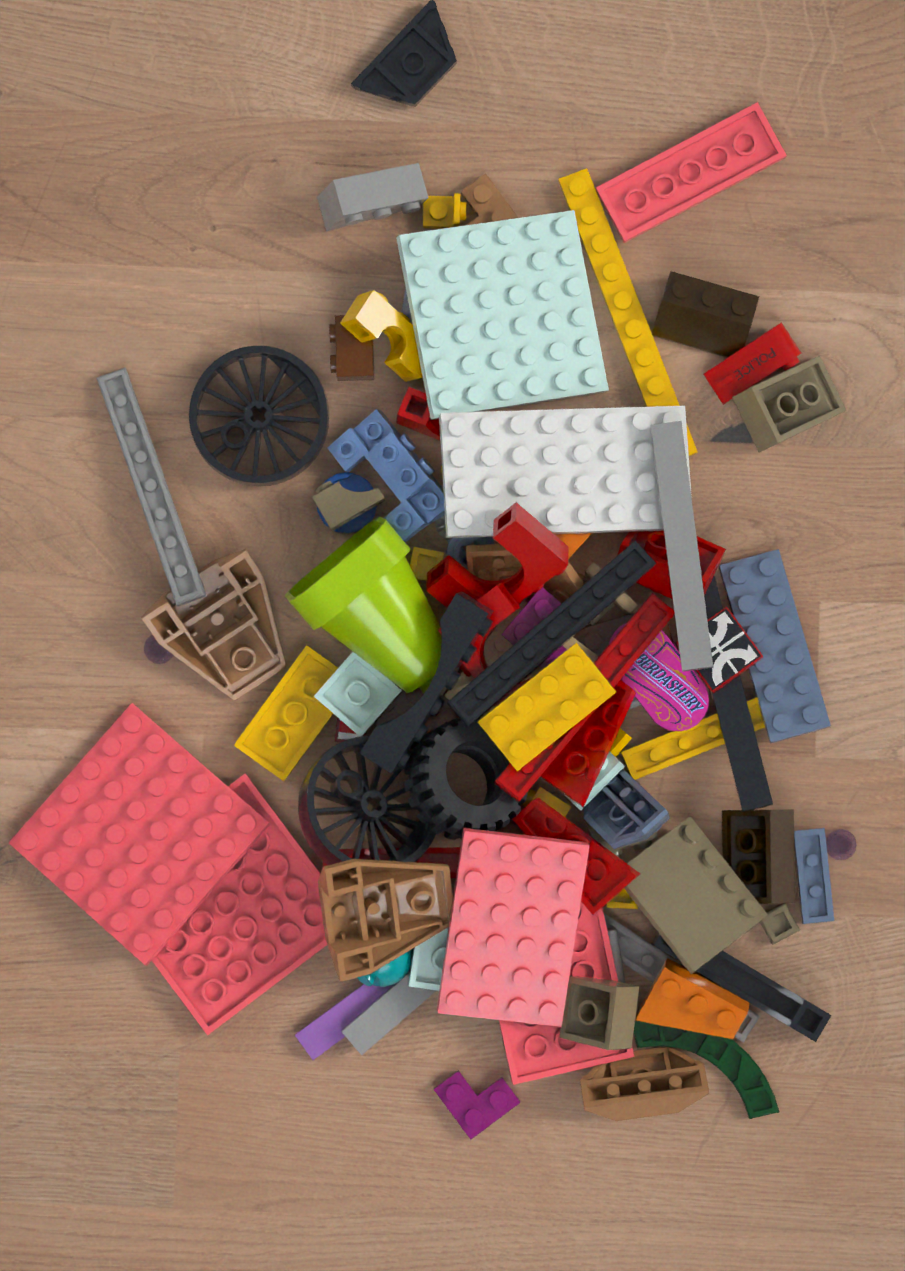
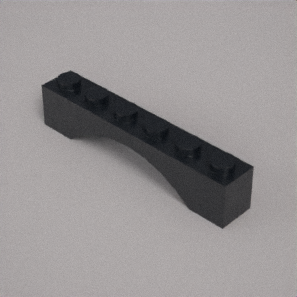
[360,591,494,774]
[651,932,832,1042]

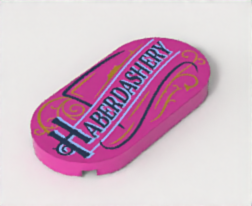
[609,623,709,731]

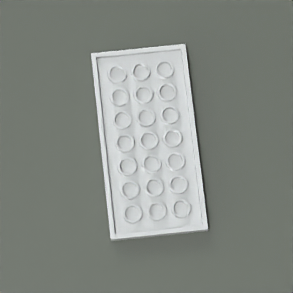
[439,406,692,538]

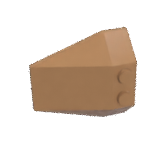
[141,549,286,701]
[318,859,453,982]

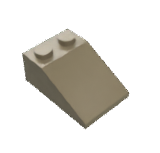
[732,356,846,453]

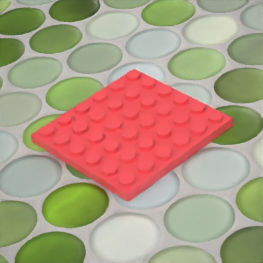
[9,703,271,966]
[152,773,327,1036]

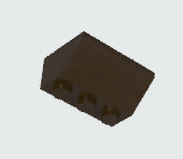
[652,271,760,357]
[722,809,795,904]

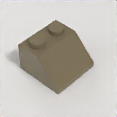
[559,976,639,1050]

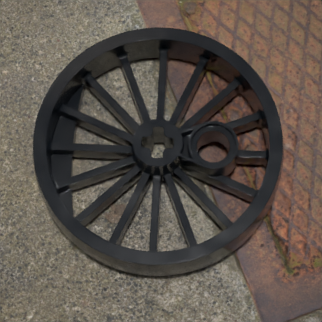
[189,346,330,487]
[298,736,436,865]

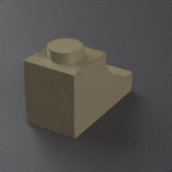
[312,481,385,531]

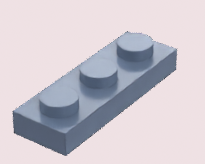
[794,828,834,924]

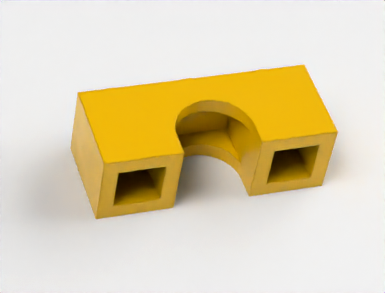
[340,290,422,382]

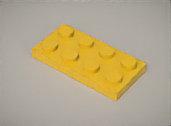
[478,642,616,771]
[234,645,338,782]

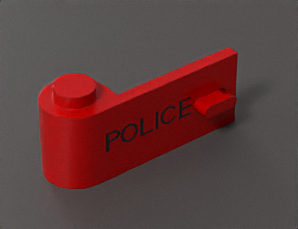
[703,322,802,405]

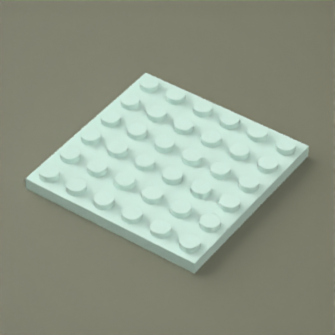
[396,210,609,420]

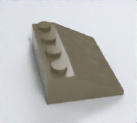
[625,816,768,974]

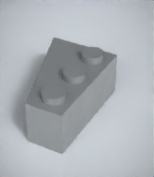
[317,163,428,232]

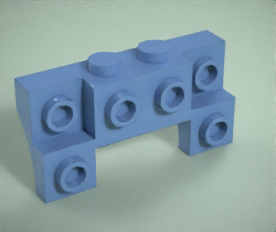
[327,409,445,543]

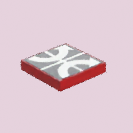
[676,607,763,693]

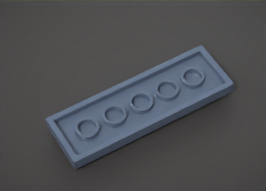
[719,549,831,744]

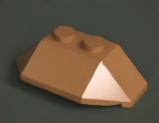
[580,1047,709,1121]

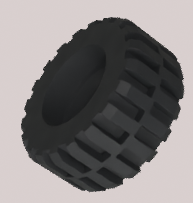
[404,718,528,840]

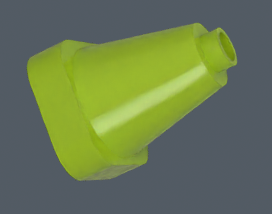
[285,517,442,693]

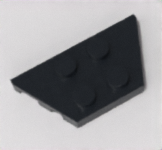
[351,0,457,107]

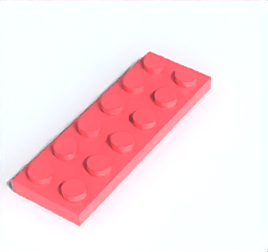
[596,102,787,243]

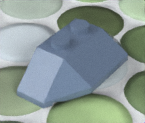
[583,769,670,849]

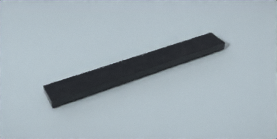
[447,541,656,727]
[704,576,773,812]

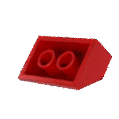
[617,531,726,599]

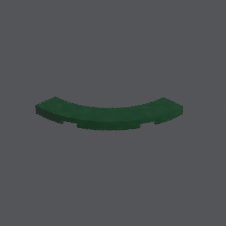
[633,1017,780,1119]

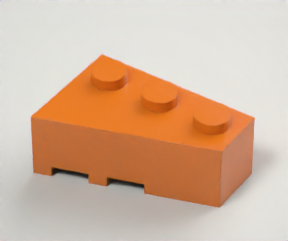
[635,958,750,1039]

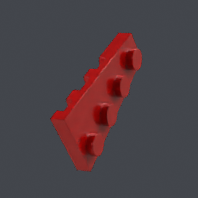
[540,680,636,807]
[513,797,640,915]

